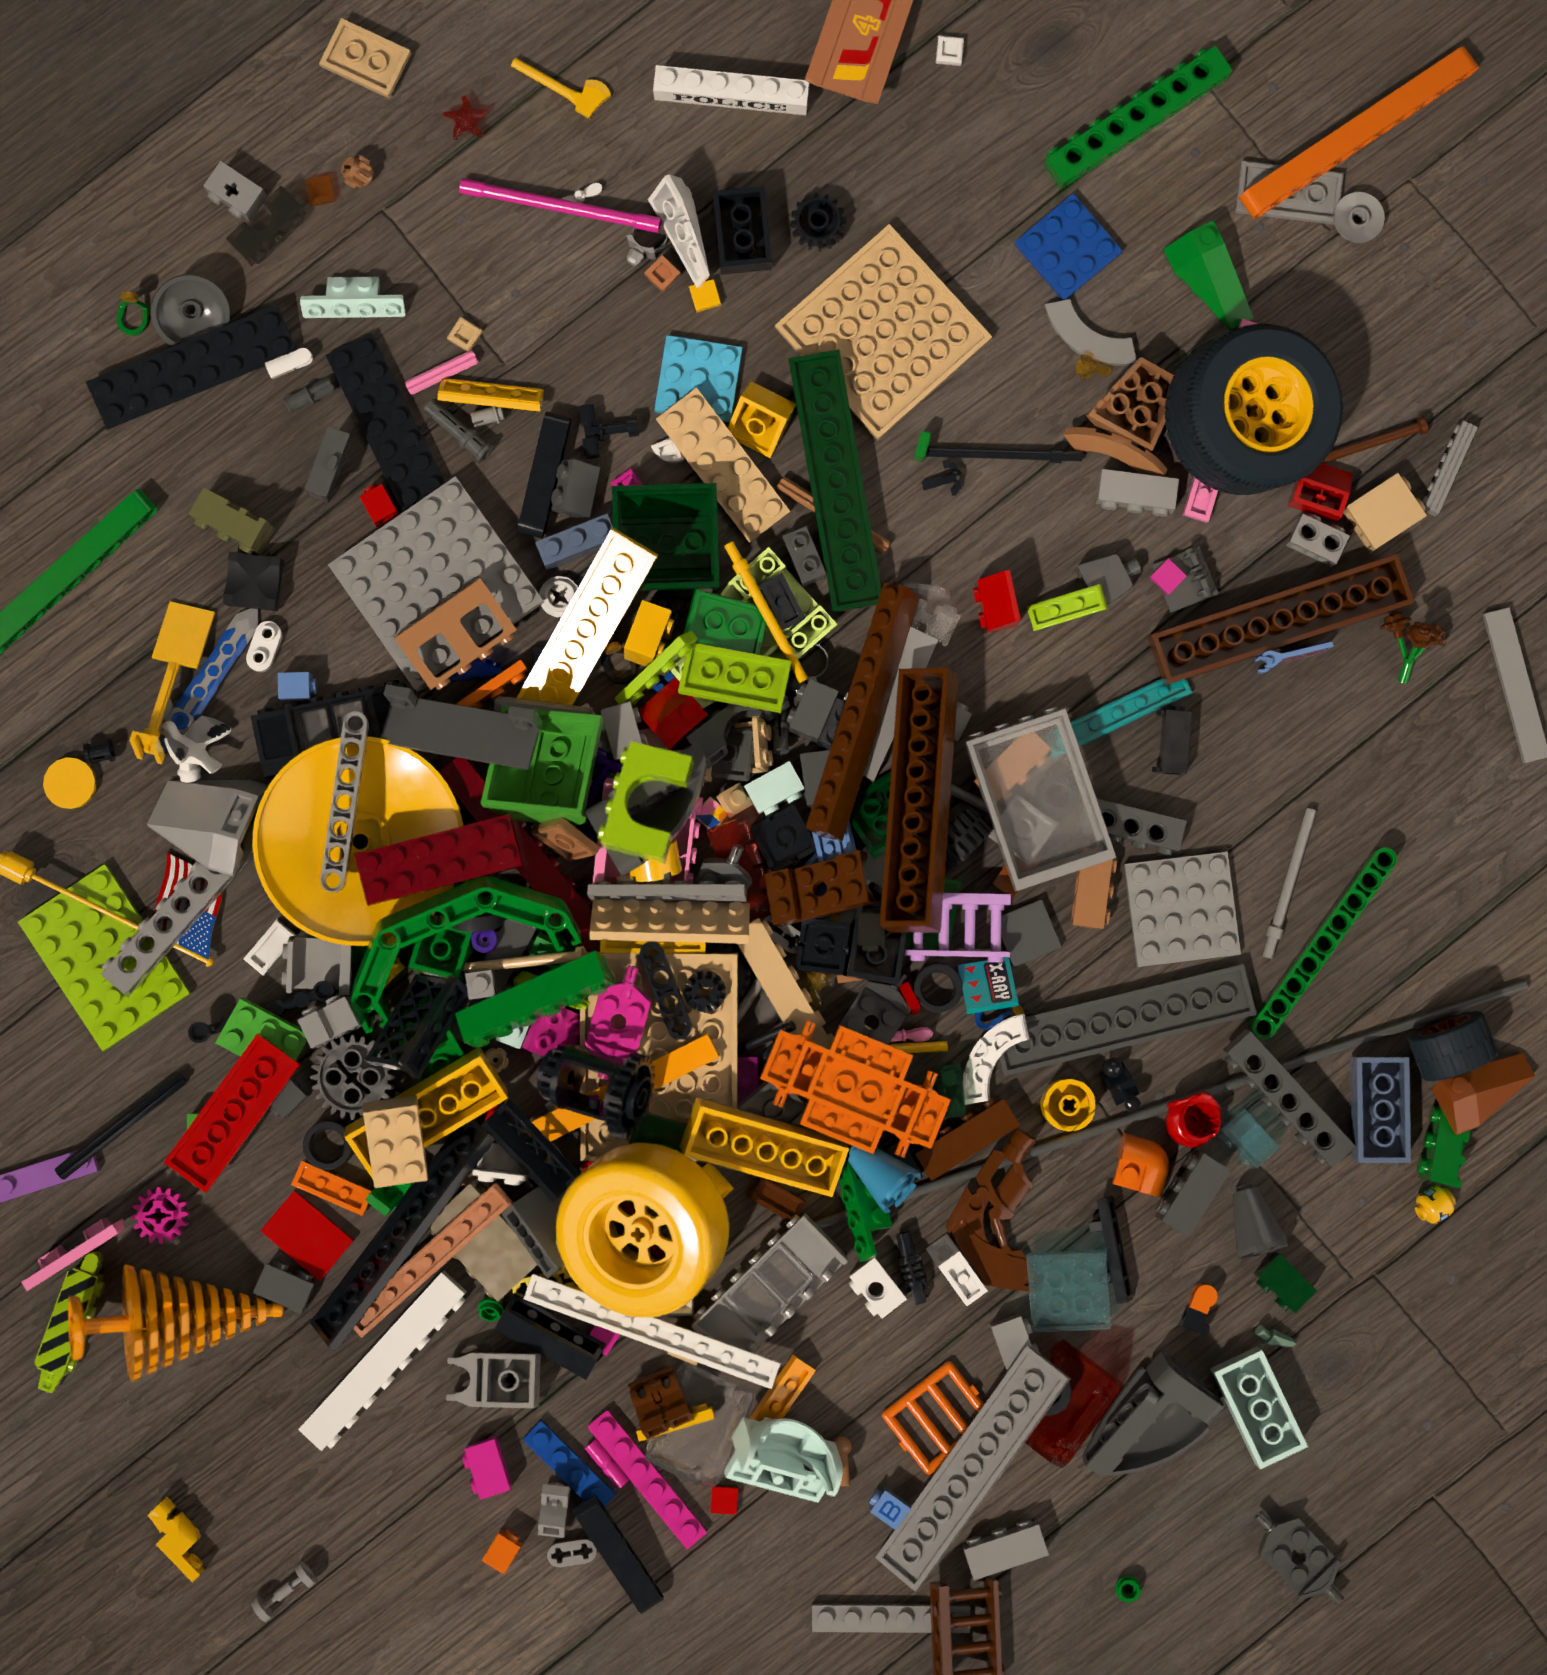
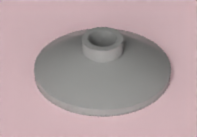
[1333,192,1385,243]

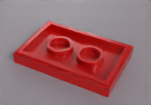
[260,1190,355,1281]

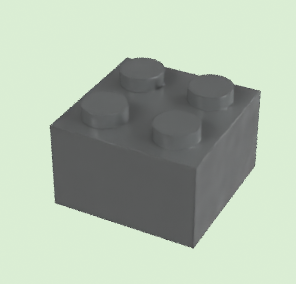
[786,679,838,744]

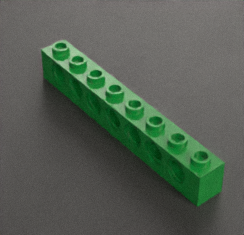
[1044,45,1233,190]

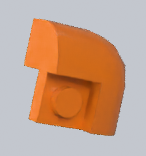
[1112,1132,1169,1198]

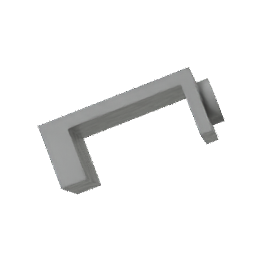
[282,936,353,995]

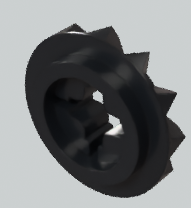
[684,970,726,1013]

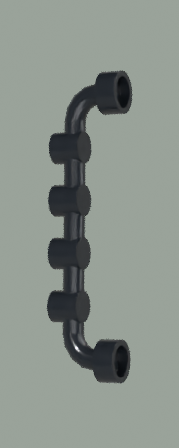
[188,981,335,1043]

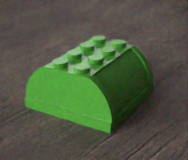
[481,706,605,826]

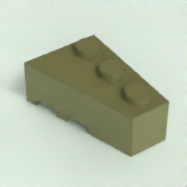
[188,487,275,555]

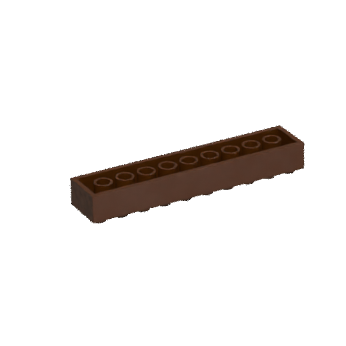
[1148,554,1415,687]
[880,667,959,933]

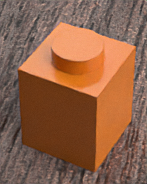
[481,1529,523,1575]

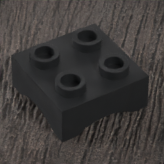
[223,552,284,611]

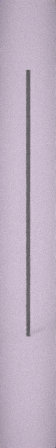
[814,979,1528,1229]

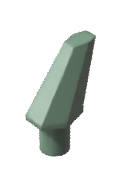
[1255,1325,1297,1347]

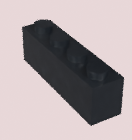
[495,1293,606,1380]

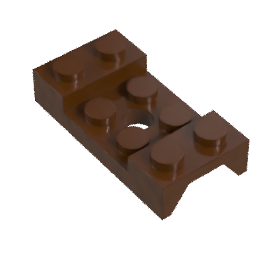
[764,850,876,927]

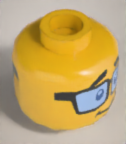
[1415,1185,1456,1224]

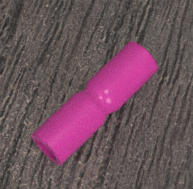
[584,1439,629,1489]

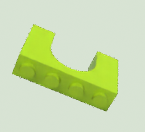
[598,741,694,864]

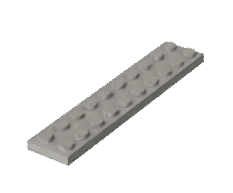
[875,1346,1071,1592]

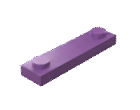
[0,1151,100,1203]

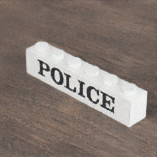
[653,65,809,115]

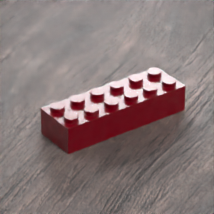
[354,814,523,906]

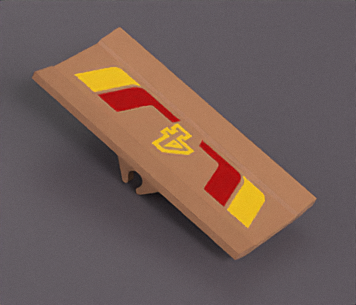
[805,0,914,104]

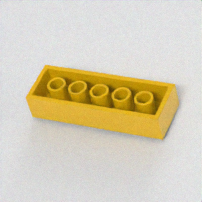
[344,1047,508,1179]
[680,1097,849,1197]

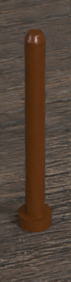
[1322,416,1429,464]

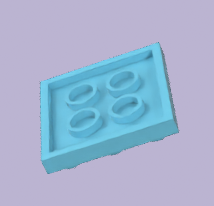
[654,335,742,424]

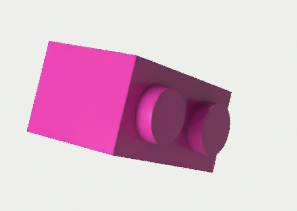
[462,1435,513,1500]

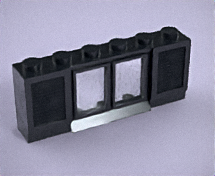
[250,680,407,779]

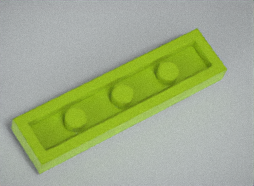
[614,631,698,705]

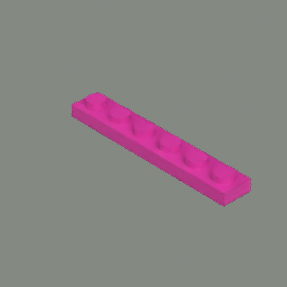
[587,1409,707,1549]

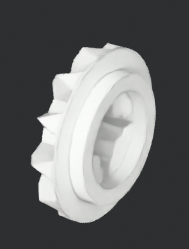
[539,576,578,618]

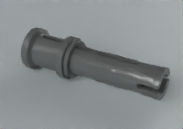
[423,399,494,463]

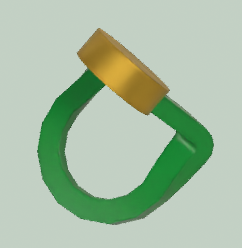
[117,291,151,336]

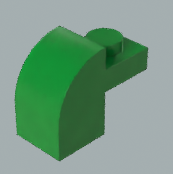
[365,1182,416,1216]

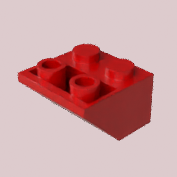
[1287,463,1353,522]

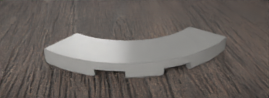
[1044,299,1137,366]

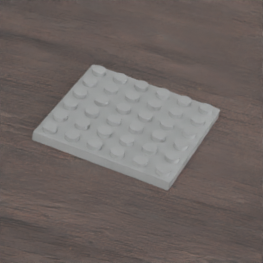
[328,476,544,691]

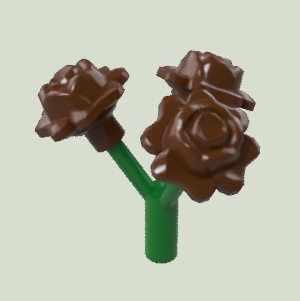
[1380,612,1446,684]

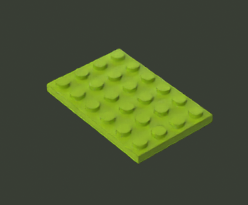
[18,864,192,1052]

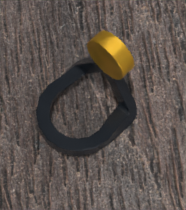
[601,642,637,685]

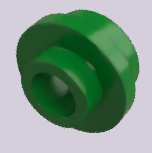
[478,1298,504,1322]
[1115,1575,1141,1603]

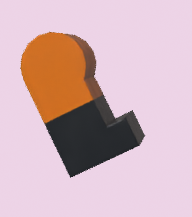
[1179,1283,1218,1336]

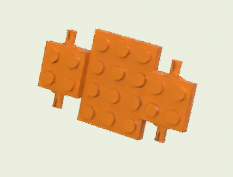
[760,1020,951,1158]

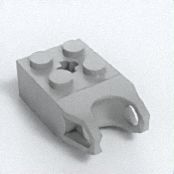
[446,1352,541,1408]

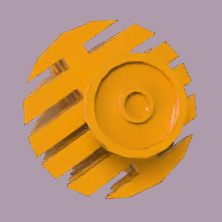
[68,1265,284,1382]

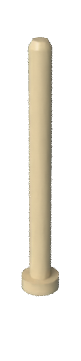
[463,946,587,973]

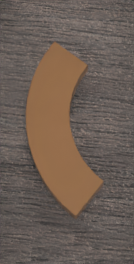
[1063,427,1167,477]

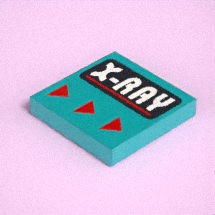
[958,957,1018,1014]

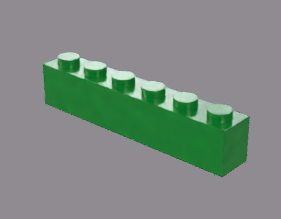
[455,951,614,1048]

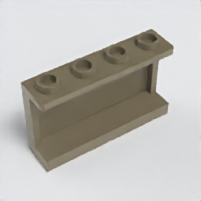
[429,1178,537,1302]

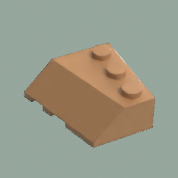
[1086,357,1174,451]

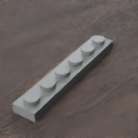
[587,881,747,902]
[812,1603,970,1633]

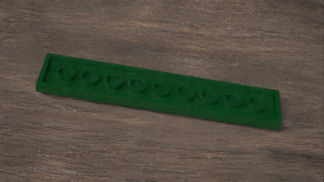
[788,349,882,613]

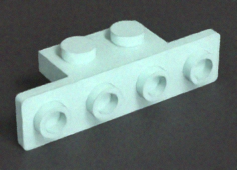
[300,277,406,318]

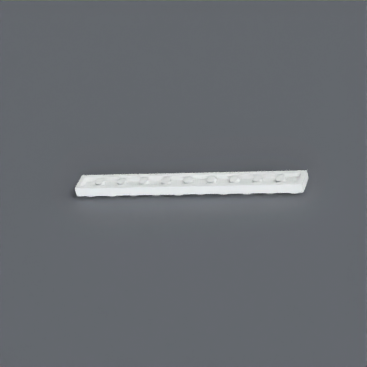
[524,1274,781,1389]

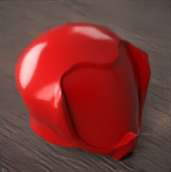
[1165,1090,1222,1147]

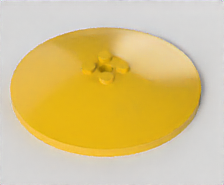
[253,736,463,946]

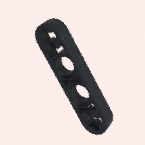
[639,941,692,1040]

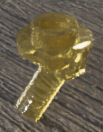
[1076,354,1111,380]
[806,972,830,1007]

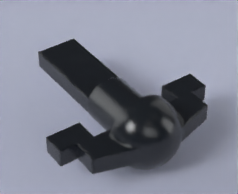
[921,460,962,496]

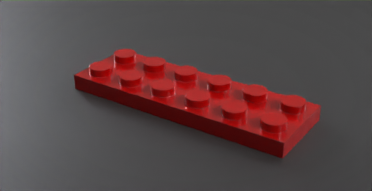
[163,1034,301,1193]

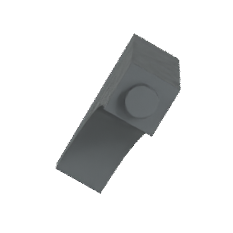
[501,1187,568,1278]

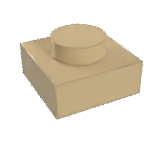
[716,782,753,818]

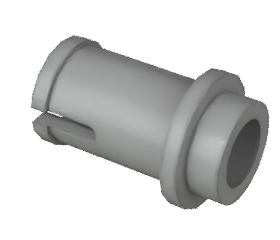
[470,406,505,428]

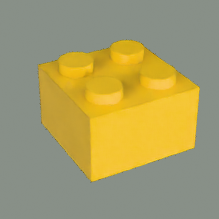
[624,600,674,667]

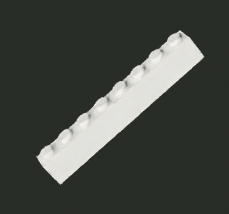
[298,1270,467,1451]

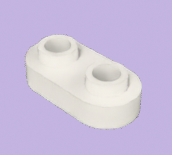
[246,621,282,672]

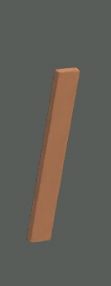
[353,1183,513,1338]

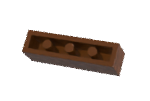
[914,1097,1021,1181]

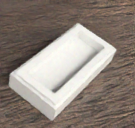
[244,919,297,976]

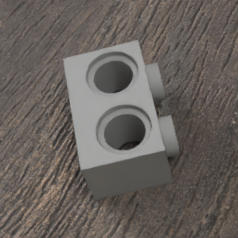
[1285,513,1350,567]

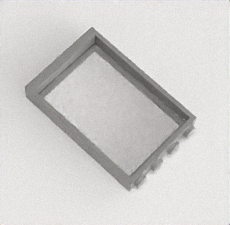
[965,707,1116,892]

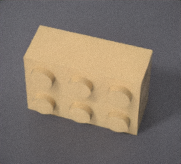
[363,1095,428,1188]

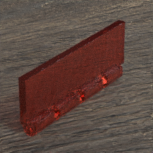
[707,819,771,922]

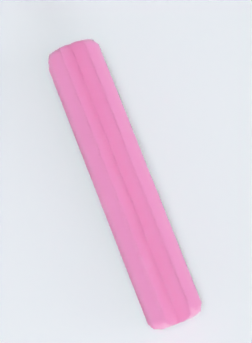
[405,350,478,394]

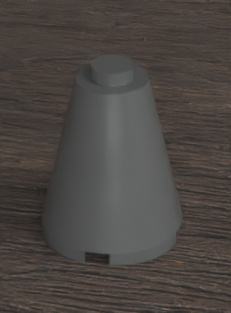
[1233,1184,1288,1259]

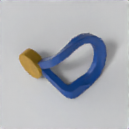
[975,1004,1024,1030]

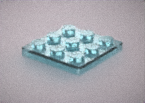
[1027,1250,1111,1332]

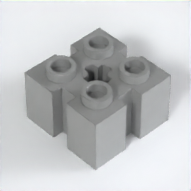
[298,994,362,1048]

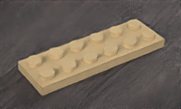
[656,387,790,543]
[590,899,750,944]

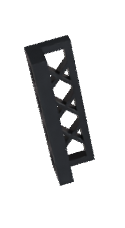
[481,1099,580,1201]

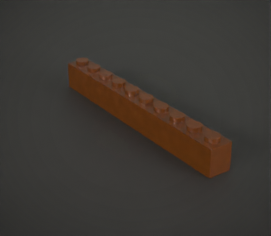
[806,583,920,841]

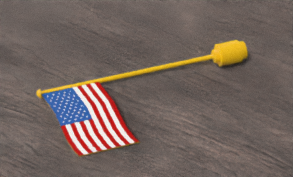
[0,850,222,967]

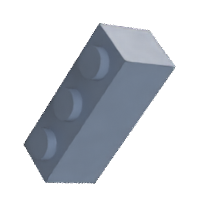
[535,514,613,571]

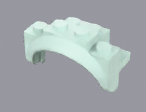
[724,1417,843,1502]

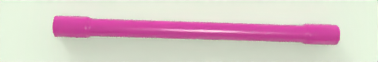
[459,178,662,233]

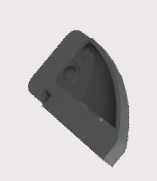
[1083,1350,1225,1476]

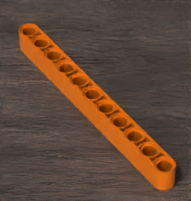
[1239,46,1479,219]

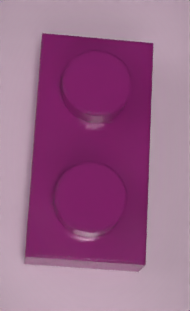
[738,1057,758,1104]

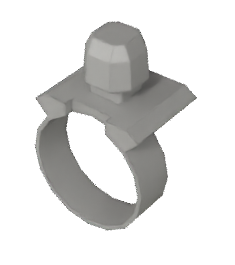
[627,224,668,267]
[788,644,828,694]

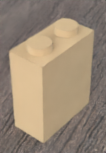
[1343,473,1427,553]

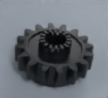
[790,193,846,252]

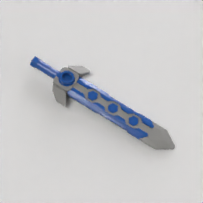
[151,608,258,757]

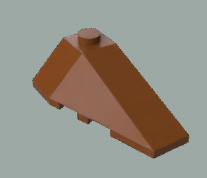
[1432,1053,1535,1136]

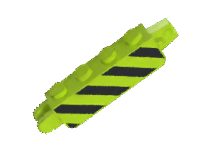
[35,1251,105,1393]

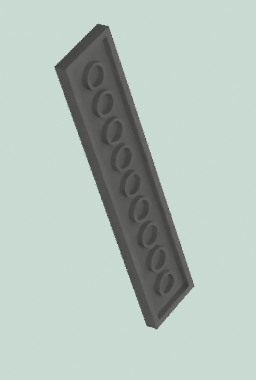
[999,964,1257,1076]

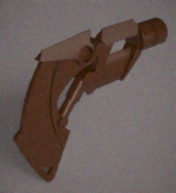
[945,1128,1044,1291]

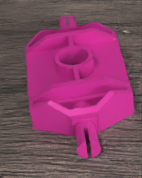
[584,965,651,1079]

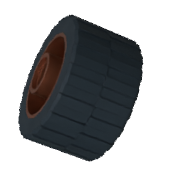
[1408,1011,1498,1081]

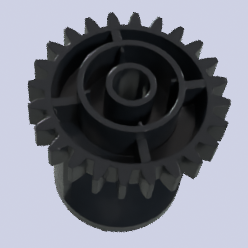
[537,1044,655,1139]

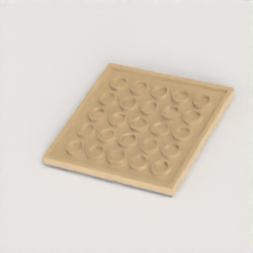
[775,224,992,441]

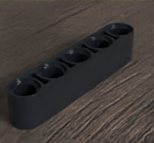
[517,411,572,539]
[572,1493,664,1614]

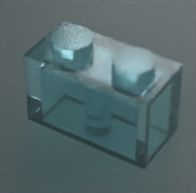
[1219,1108,1280,1169]

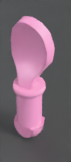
[891,1027,933,1042]

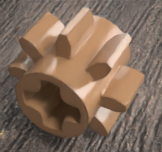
[341,155,373,188]

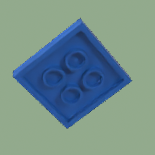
[1014,194,1123,300]

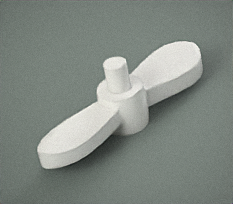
[562,183,602,203]

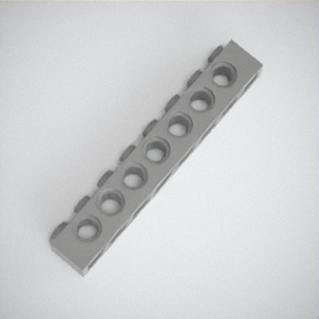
[101,823,254,997]

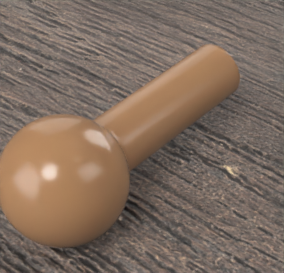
[832,1436,852,1487]

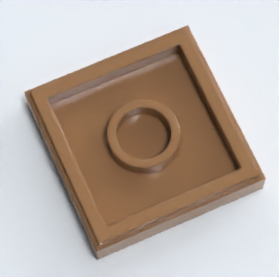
[530,817,600,862]

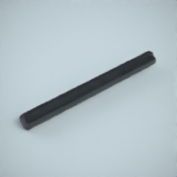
[55,1072,187,1180]

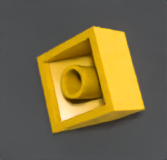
[728,381,796,458]

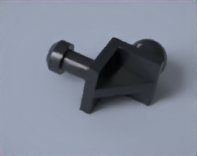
[1099,1058,1141,1112]

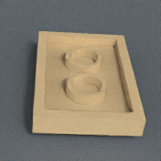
[319,18,412,99]

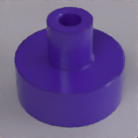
[471,929,499,953]

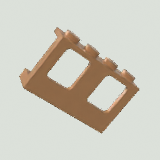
[394,577,517,690]

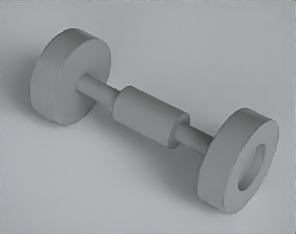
[250,1561,317,1622]

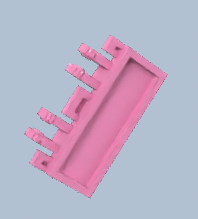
[21,1217,126,1291]

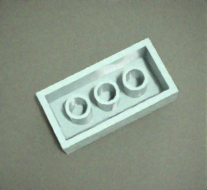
[1210,1347,1308,1469]

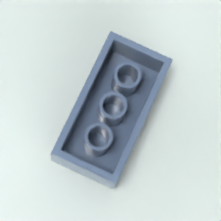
[1350,1057,1411,1163]

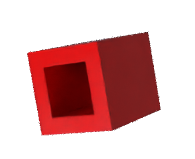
[359,484,400,528]

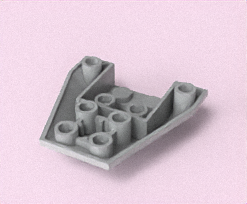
[147,780,269,877]

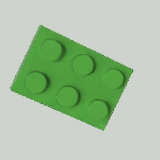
[215,996,307,1060]

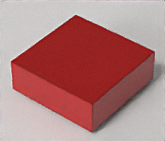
[710,1485,738,1515]

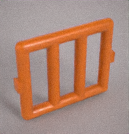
[882,1361,985,1475]

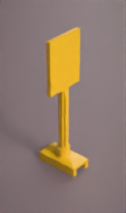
[129,601,215,764]

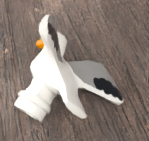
[159,716,231,783]

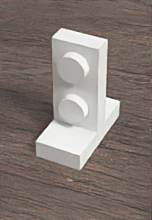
[926,1234,988,1306]

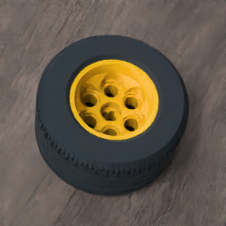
[1165,324,1343,495]

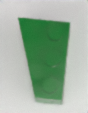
[1417,1102,1470,1189]

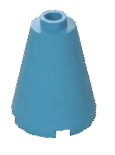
[848,1146,921,1213]

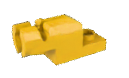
[147,1497,205,1582]

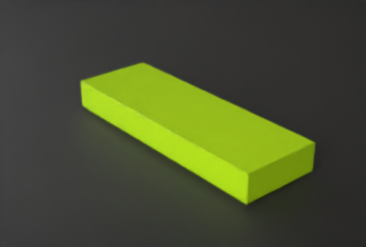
[1027,584,1108,631]

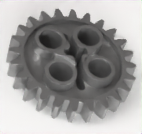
[310,1034,396,1120]

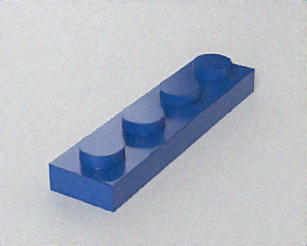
[523,1420,616,1506]

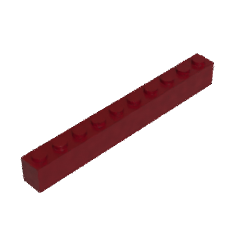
[439,757,600,952]

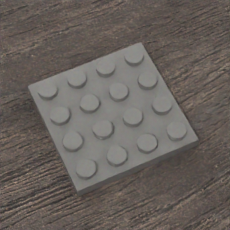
[1124,852,1241,967]

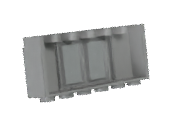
[691,1213,849,1353]

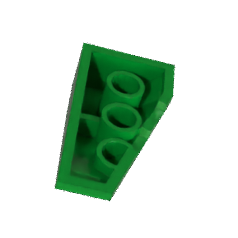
[1163,221,1254,330]

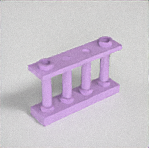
[904,893,1011,962]

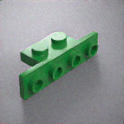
[839,1155,892,1262]

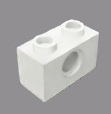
[848,1257,907,1318]

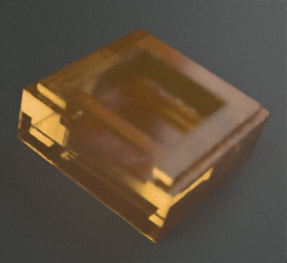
[305,175,336,207]

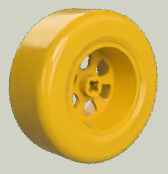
[556,1143,729,1318]

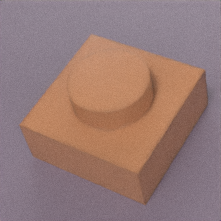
[644,255,681,293]

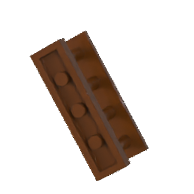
[929,1576,1005,1675]

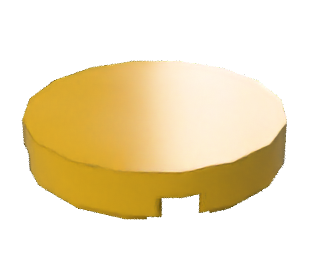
[43,757,97,809]

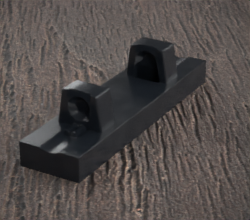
[1089,1196,1133,1304]

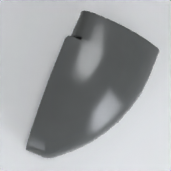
[585,743,707,876]

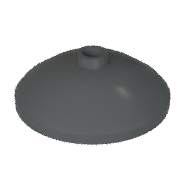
[151,274,230,347]

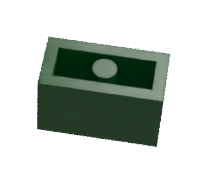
[1253,1251,1317,1313]

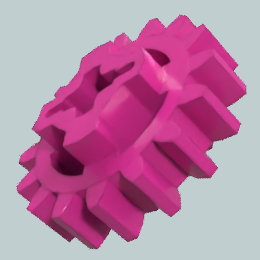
[131,1186,190,1244]

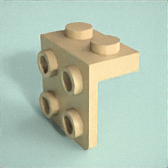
[734,716,773,774]

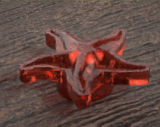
[443,96,488,140]

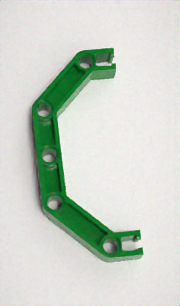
[351,876,582,1034]

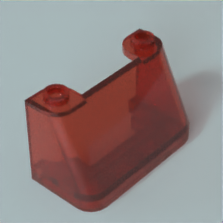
[1025,1339,1123,1468]

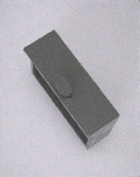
[304,426,352,503]

